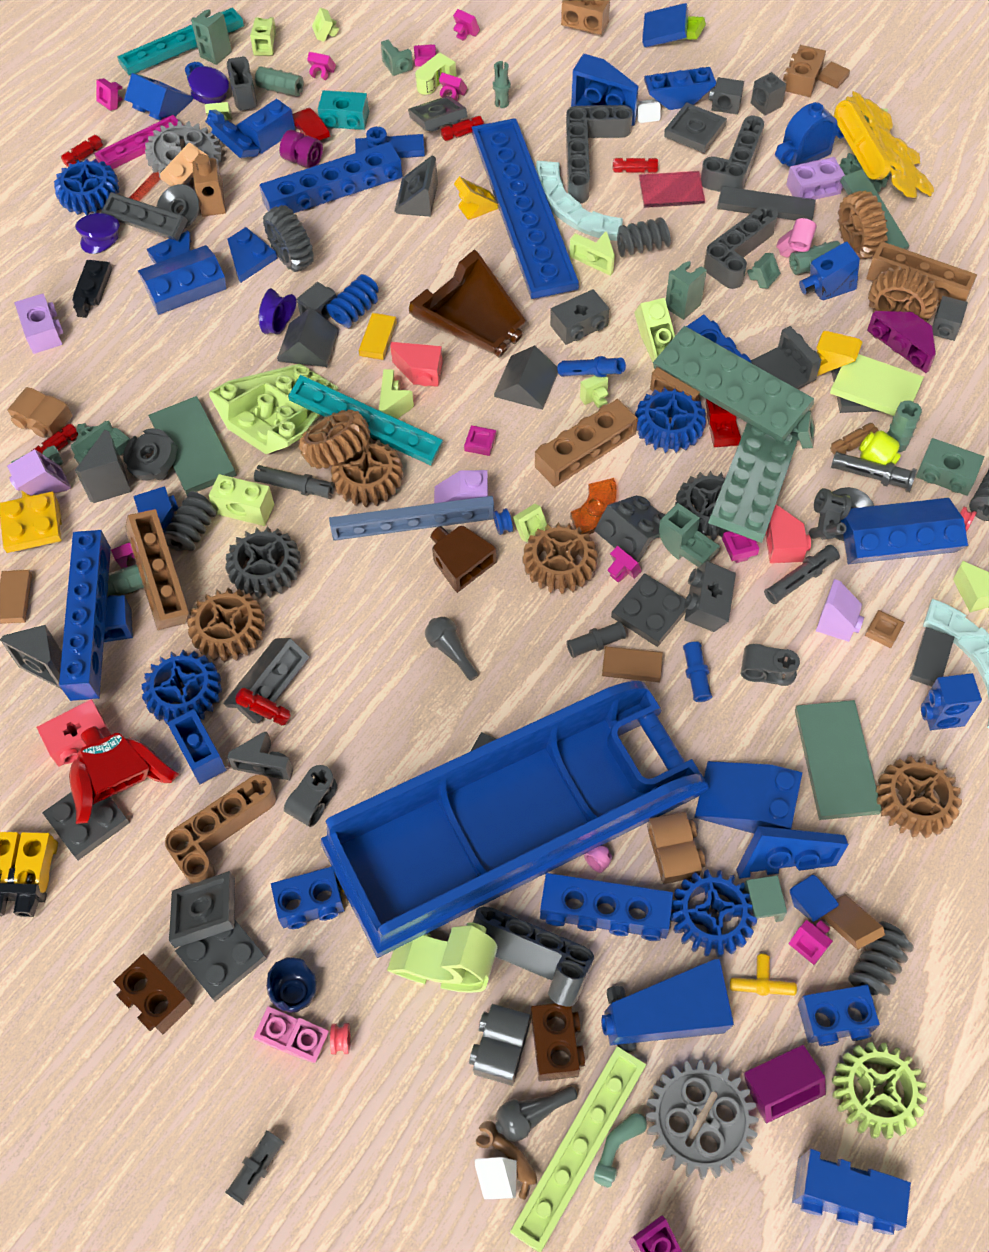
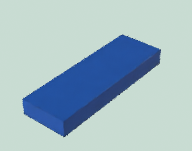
[355,134,425,158]

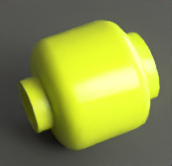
[858,431,901,465]

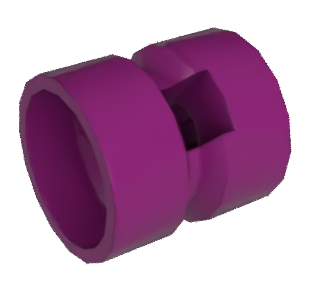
[279,129,323,168]

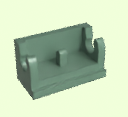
[191,9,232,65]
[666,261,707,320]

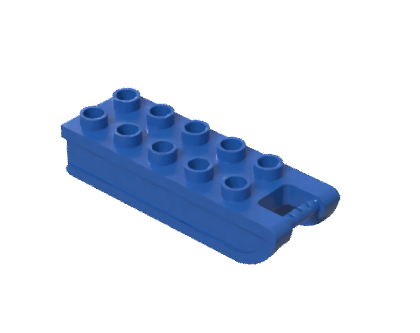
[321,681,709,958]

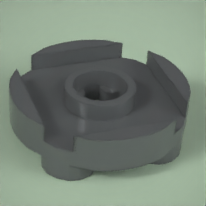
[123,428,178,480]

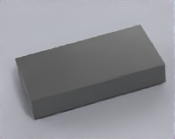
[910,627,954,687]

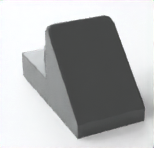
[227,731,293,780]

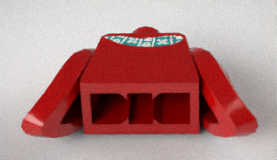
[69,726,179,824]

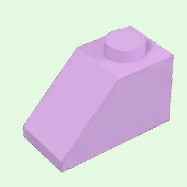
[7,449,71,496]
[434,470,488,503]
[816,579,864,642]

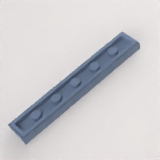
[329,496,494,540]

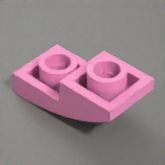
[253,1006,329,1064]

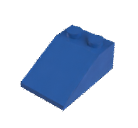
[571,53,638,126]
[694,761,803,834]

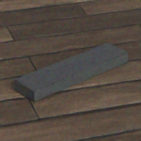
[717,186,816,221]
[101,192,188,241]

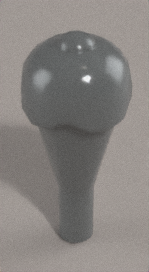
[425,617,478,681]
[496,1086,578,1142]

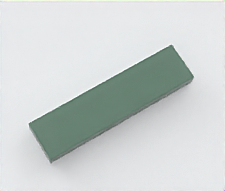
[840,169,910,250]

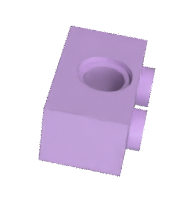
[14,293,64,354]

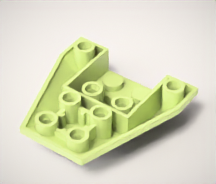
[209,364,338,454]

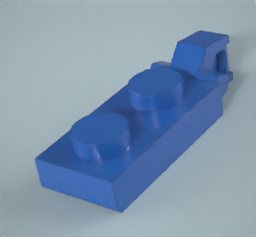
[205,109,260,158]

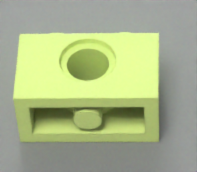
[209,474,275,526]

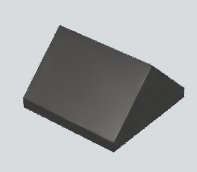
[394,155,438,217]
[277,307,338,367]
[494,345,558,410]
[75,430,131,503]
[0,625,62,690]

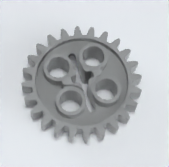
[145,121,222,184]
[645,1060,759,1180]

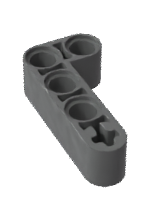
[700,115,764,192]
[704,205,778,289]
[473,907,594,1006]

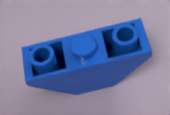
[644,67,716,110]

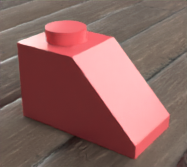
[390,342,443,387]
[765,504,811,563]

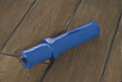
[557,356,626,377]

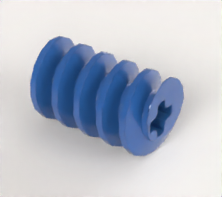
[326,274,379,328]

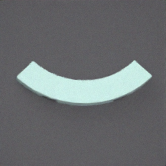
[536,161,623,241]
[923,599,989,728]

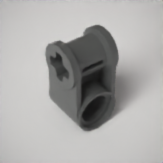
[740,644,800,686]
[284,765,337,827]

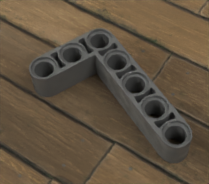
[566,105,633,204]

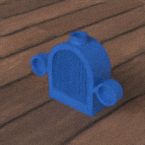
[775,102,844,168]

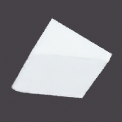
[636,99,661,123]
[475,1157,517,1200]

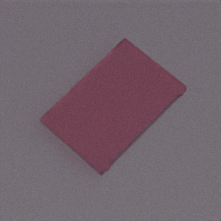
[639,171,705,208]

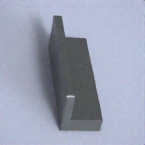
[223,638,309,724]

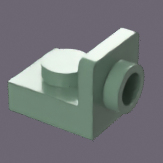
[381,39,413,76]

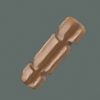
[830,423,878,455]

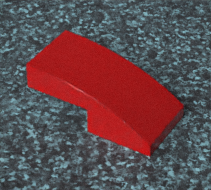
[293,107,330,140]
[705,399,741,447]

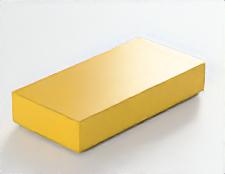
[359,313,397,360]

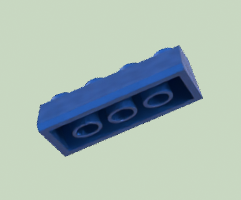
[841,498,968,565]

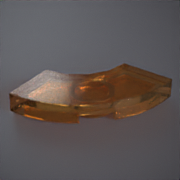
[570,478,616,535]

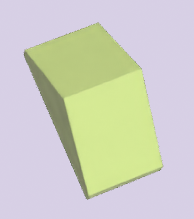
[953,561,989,612]

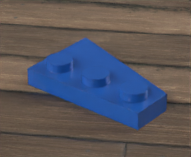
[736,826,849,879]

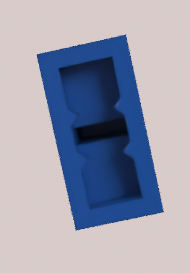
[921,673,982,731]
[271,866,344,929]
[798,985,880,1046]

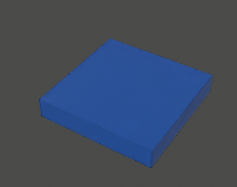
[642,3,688,47]

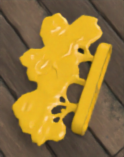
[834,91,934,198]

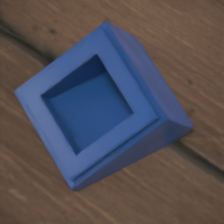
[790,875,839,922]

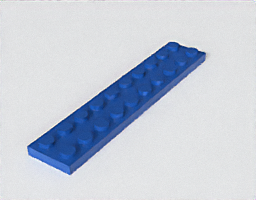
[472,118,579,299]

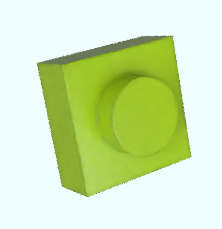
[684,16,706,40]

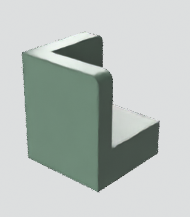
[743,875,787,922]

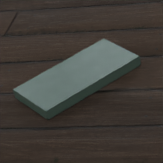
[148,396,236,495]
[795,700,882,820]

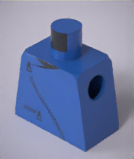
[799,241,860,301]

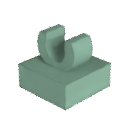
[747,253,781,288]
[790,411,815,449]

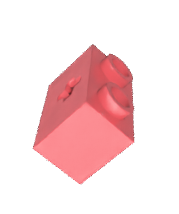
[36,699,111,767]

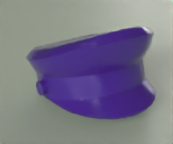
[188,66,229,104]
[75,213,120,254]
[258,288,297,335]

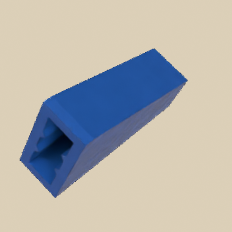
[601,959,734,1045]

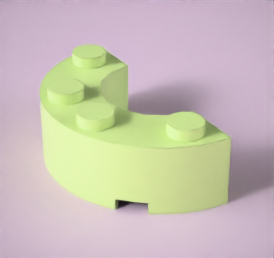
[387,922,498,993]

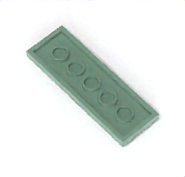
[653,326,814,443]
[708,423,799,543]

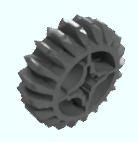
[263,205,314,272]
[675,471,729,541]
[225,526,301,599]

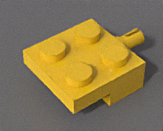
[0,490,62,553]

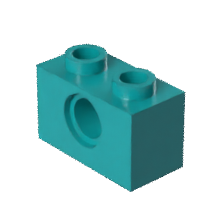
[318,90,369,130]

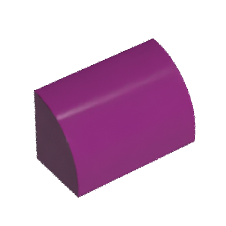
[744,1045,826,1124]

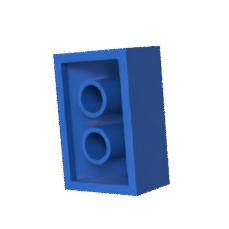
[138,245,226,315]

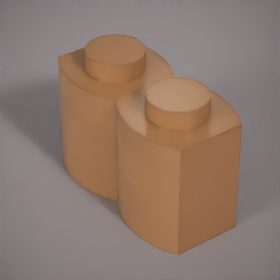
[7,387,73,438]
[647,811,705,884]

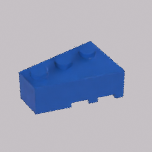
[792,1149,911,1235]

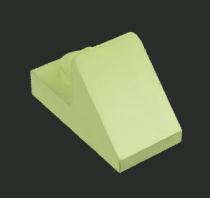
[569,232,615,276]
[379,369,414,419]

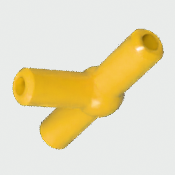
[730,953,797,996]

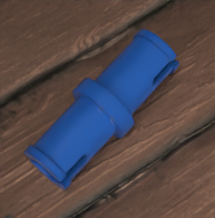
[683,642,712,702]

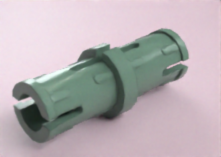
[493,61,511,108]

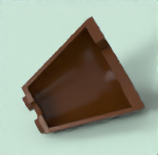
[409,249,526,358]

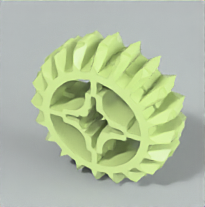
[832,1042,927,1140]

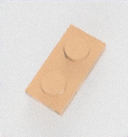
[160,142,208,186]

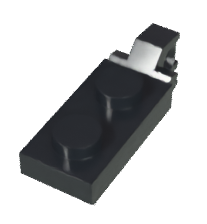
[72,260,112,318]

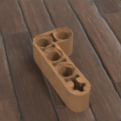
[165,775,276,884]

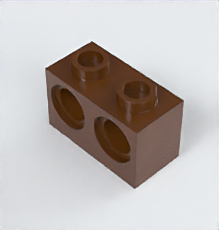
[113,953,193,1034]
[531,1003,585,1081]

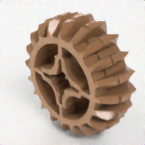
[837,191,888,259]
[868,266,939,322]
[299,410,370,469]
[331,440,403,507]
[523,522,598,594]
[187,587,266,662]
[876,755,962,839]

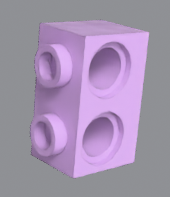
[786,157,845,200]

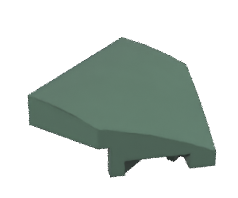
[71,421,130,464]

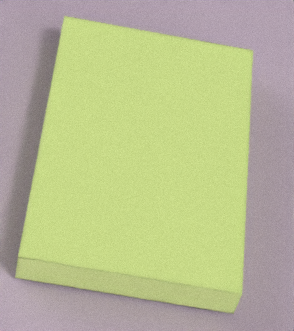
[830,354,924,416]

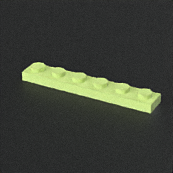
[510,1046,646,1252]

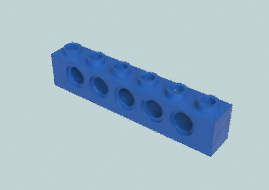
[259,142,403,213]
[59,530,111,701]

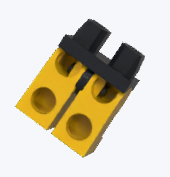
[0,832,59,917]

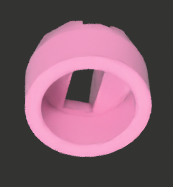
[584,845,612,873]

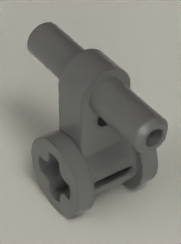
[809,488,852,540]

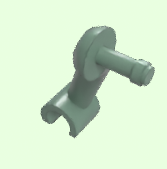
[594,1113,647,1188]

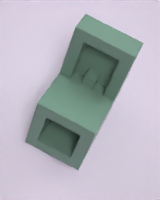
[659,503,720,567]

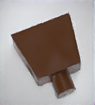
[430,526,497,593]

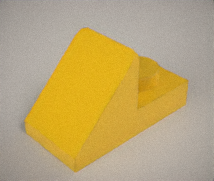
[454,176,498,220]
[816,331,862,376]

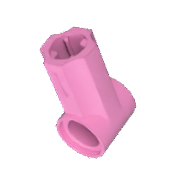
[776,218,817,258]

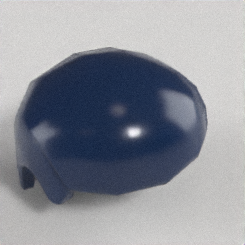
[266,957,316,1013]

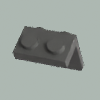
[751,326,822,389]
[594,495,666,562]

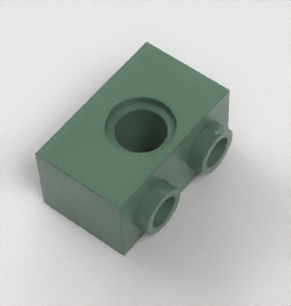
[916,438,985,496]

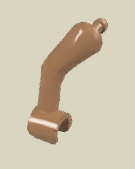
[476,1121,537,1199]

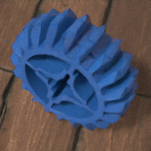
[54,158,119,215]
[635,387,706,453]
[141,650,222,724]
[670,869,757,958]

